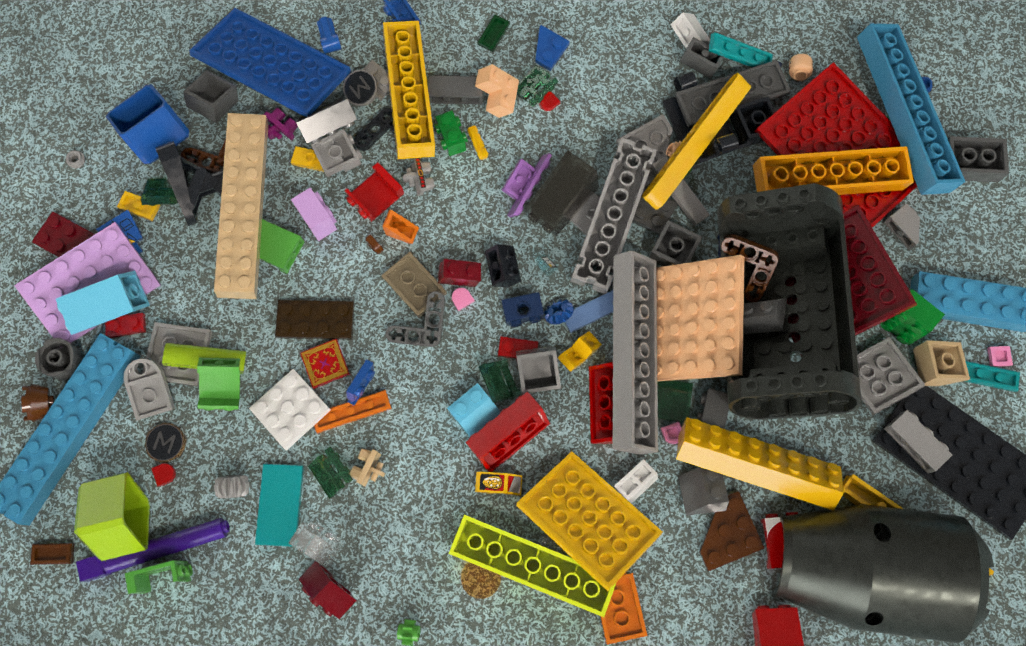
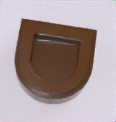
[365,234,384,255]

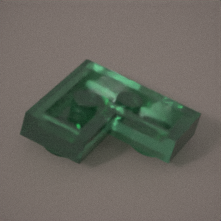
[141,178,178,206]

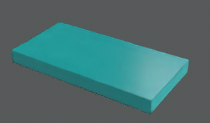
[255,464,304,547]

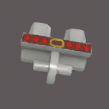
[402,158,435,196]

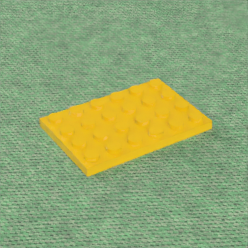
[516,451,663,591]

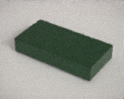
[478,14,510,52]

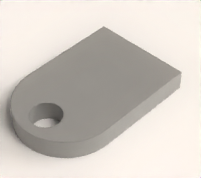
[124,358,175,421]

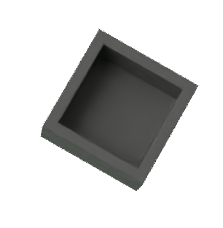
[183,70,238,123]
[516,346,561,394]

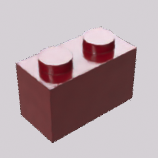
[438,259,481,287]

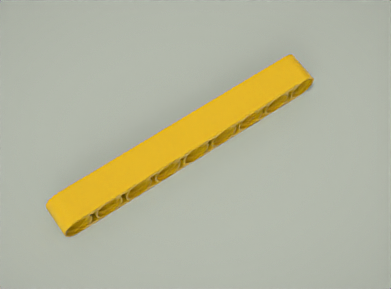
[642,73,751,210]

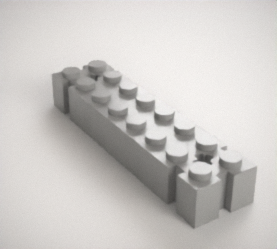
[570,137,657,294]

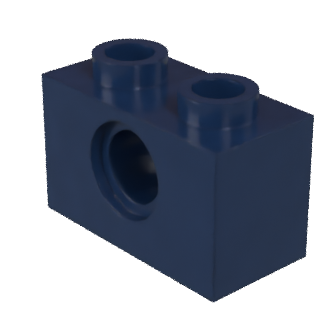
[502,292,544,328]

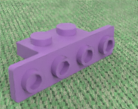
[501,153,552,218]

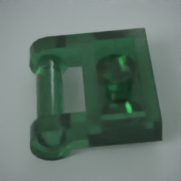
[479,359,522,403]

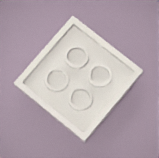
[249,369,331,450]

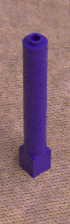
[76,518,230,582]

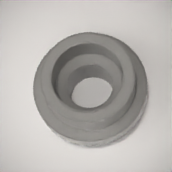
[66,151,85,169]

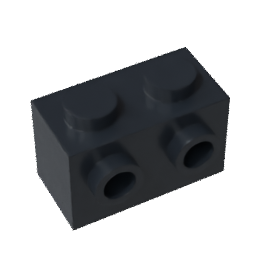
[485,244,521,288]

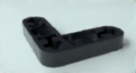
[354,108,395,151]

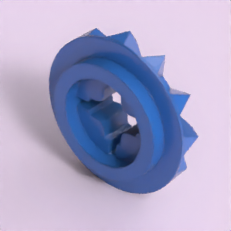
[544,299,574,325]

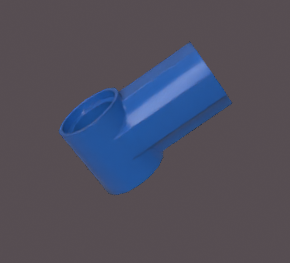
[317,17,342,54]

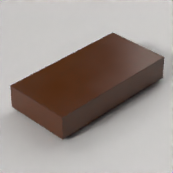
[30,543,75,565]

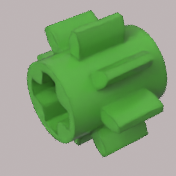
[397,619,421,646]

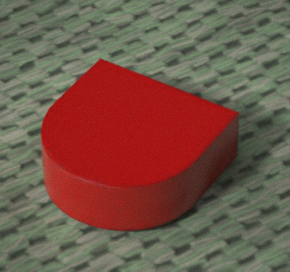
[539,89,560,111]
[151,464,176,487]

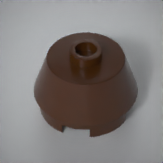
[21,383,54,422]

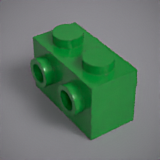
[434,110,468,157]

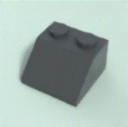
[743,298,787,335]
[678,467,729,516]

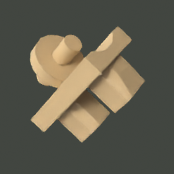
[349,449,385,487]

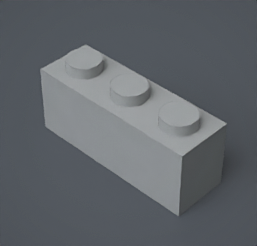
[884,410,952,473]

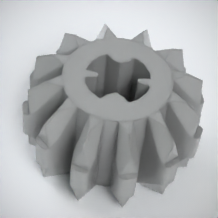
[214,475,250,499]

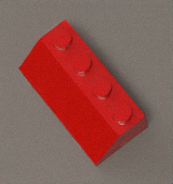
[589,362,613,444]
[466,392,550,472]

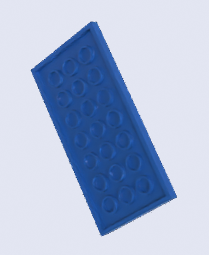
[189,8,351,118]

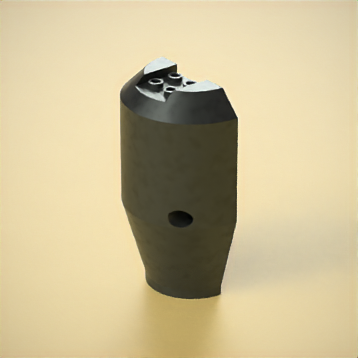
[772,504,994,643]

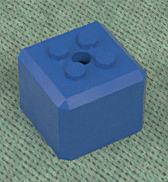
[106,84,189,165]

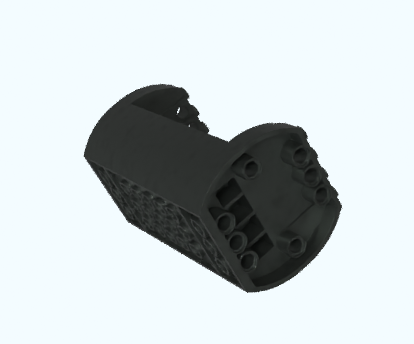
[718,183,862,420]

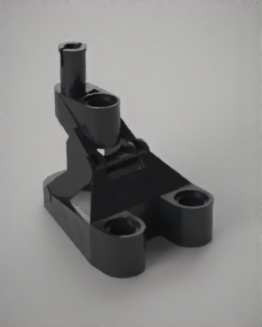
[155,141,223,226]

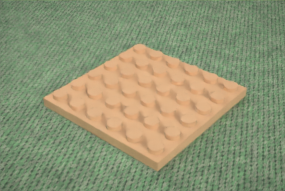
[656,255,745,382]

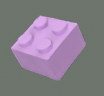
[291,188,337,241]

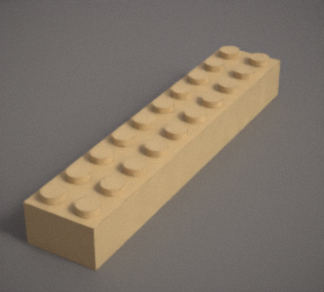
[214,113,268,299]

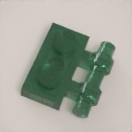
[516,65,558,107]
[308,447,353,499]

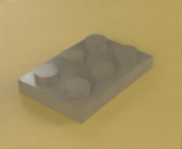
[381,252,447,318]

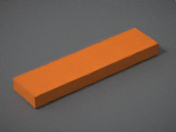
[314,390,392,434]

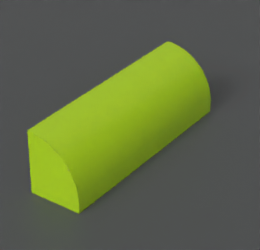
[162,343,246,374]

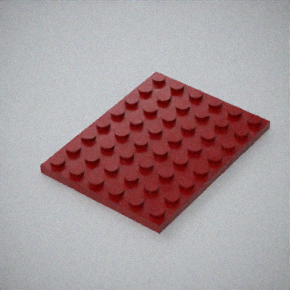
[755,62,917,228]

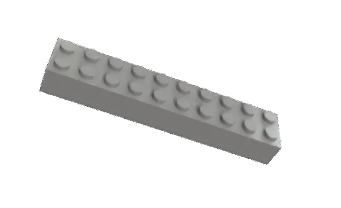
[612,251,658,455]

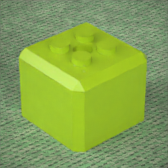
[74,472,150,561]

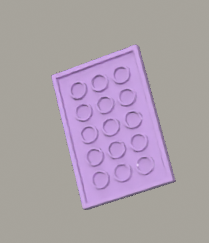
[14,222,161,348]

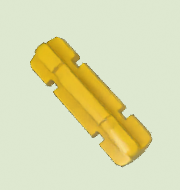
[467,125,488,160]

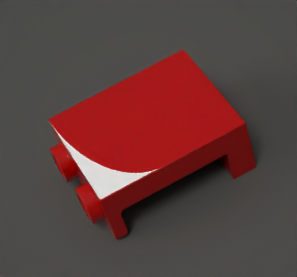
[760,512,798,569]

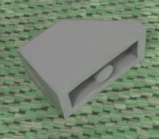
[884,204,920,251]

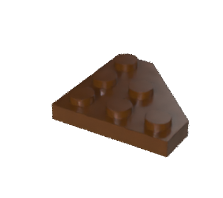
[699,491,764,572]

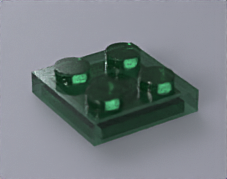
[657,381,693,423]

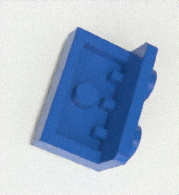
[383,0,421,25]

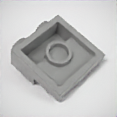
[311,129,362,177]

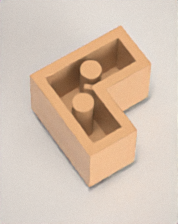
[475,64,519,118]

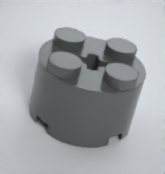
[35,338,84,381]

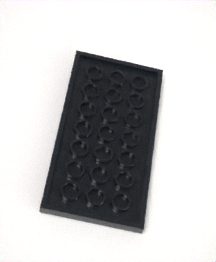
[872,386,1026,540]

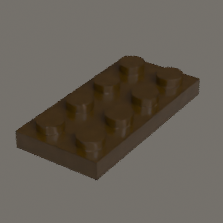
[275,300,355,340]

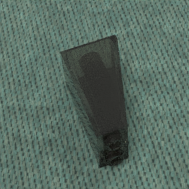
[526,151,599,236]

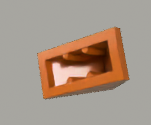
[382,210,419,244]

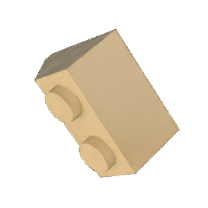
[913,340,970,386]

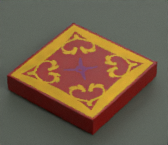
[300,339,350,389]

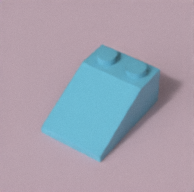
[447,383,501,437]

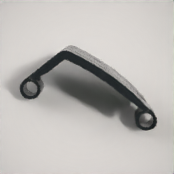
[662,72,751,166]

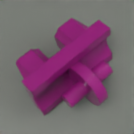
[263,107,298,141]

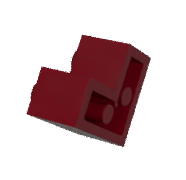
[299,561,357,619]

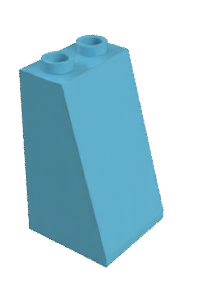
[56,271,150,335]

